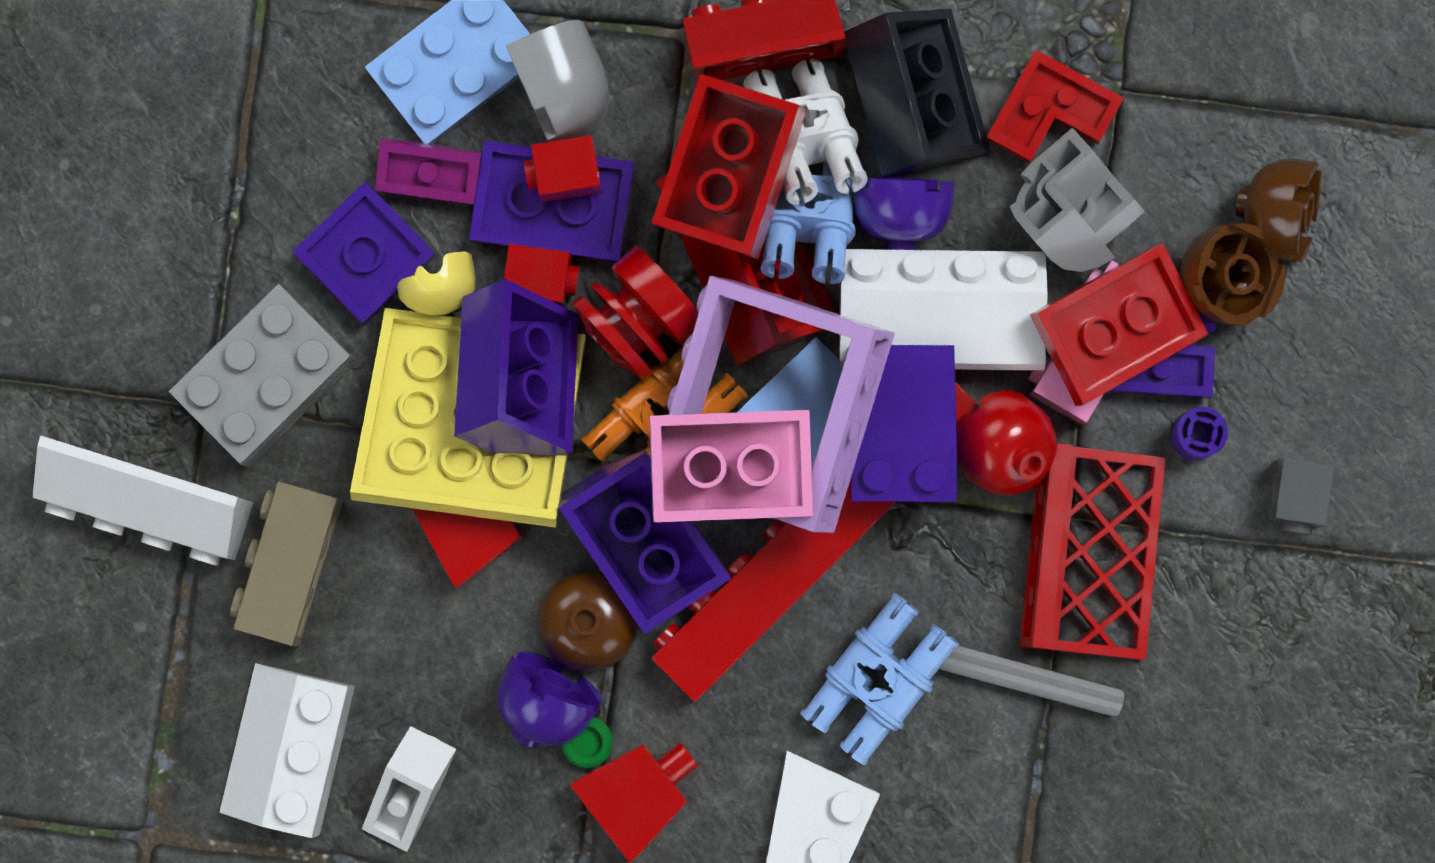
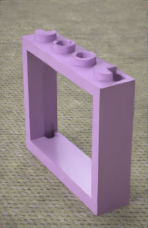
[667,276,895,533]

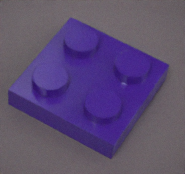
[292,182,437,326]

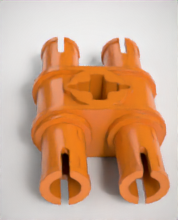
[580,346,749,463]

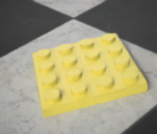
[350,308,586,528]

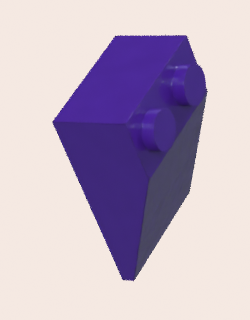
[850,345,957,502]

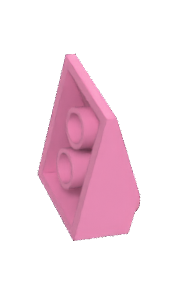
[649,410,813,522]

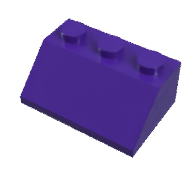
[454,279,578,456]
[558,450,731,634]

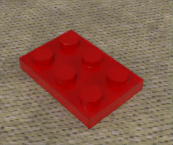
[1030,243,1208,406]

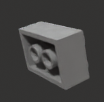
[169,284,357,468]

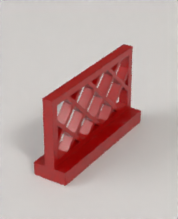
[1019,443,1166,660]

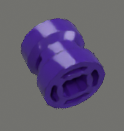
[1171,407,1228,460]

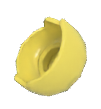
[397,252,475,316]

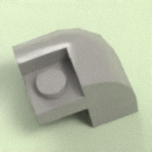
[505,20,611,142]
[1010,128,1145,272]

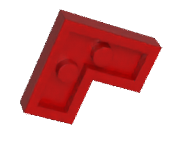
[986,49,1124,164]

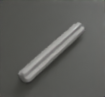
[936,641,1124,717]

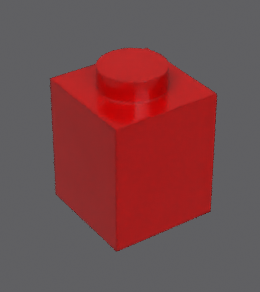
[524,135,602,202]
[504,244,580,307]

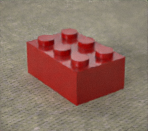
[652,73,807,259]

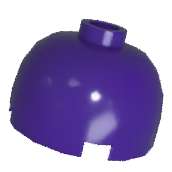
[853,176,955,250]
[497,651,603,748]

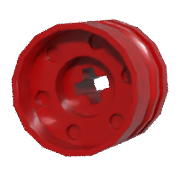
[572,245,699,382]

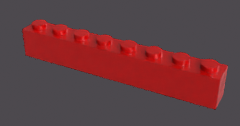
[652,382,980,702]

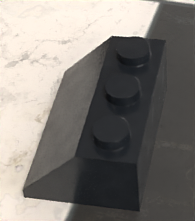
[844,9,991,177]

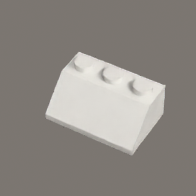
[219,663,355,838]

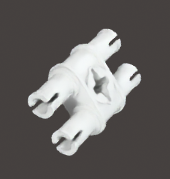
[743,59,868,205]

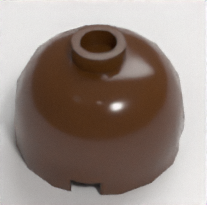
[1236,159,1322,263]
[1180,223,1286,326]
[537,570,638,672]

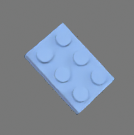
[365,0,530,145]

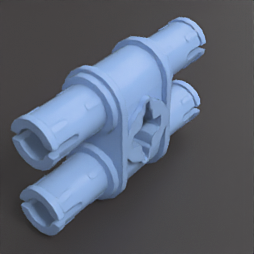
[761,161,856,284]
[800,593,959,765]

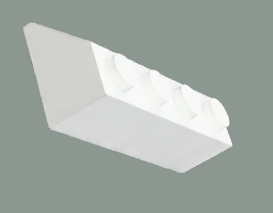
[839,249,1048,371]
[33,436,254,566]

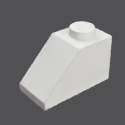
[362,726,456,852]

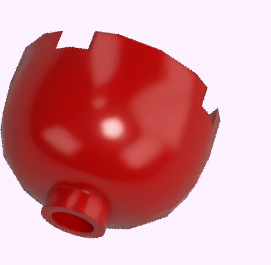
[956,390,1057,496]

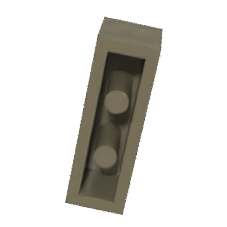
[230,481,343,646]

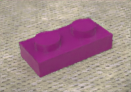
[375,138,482,204]

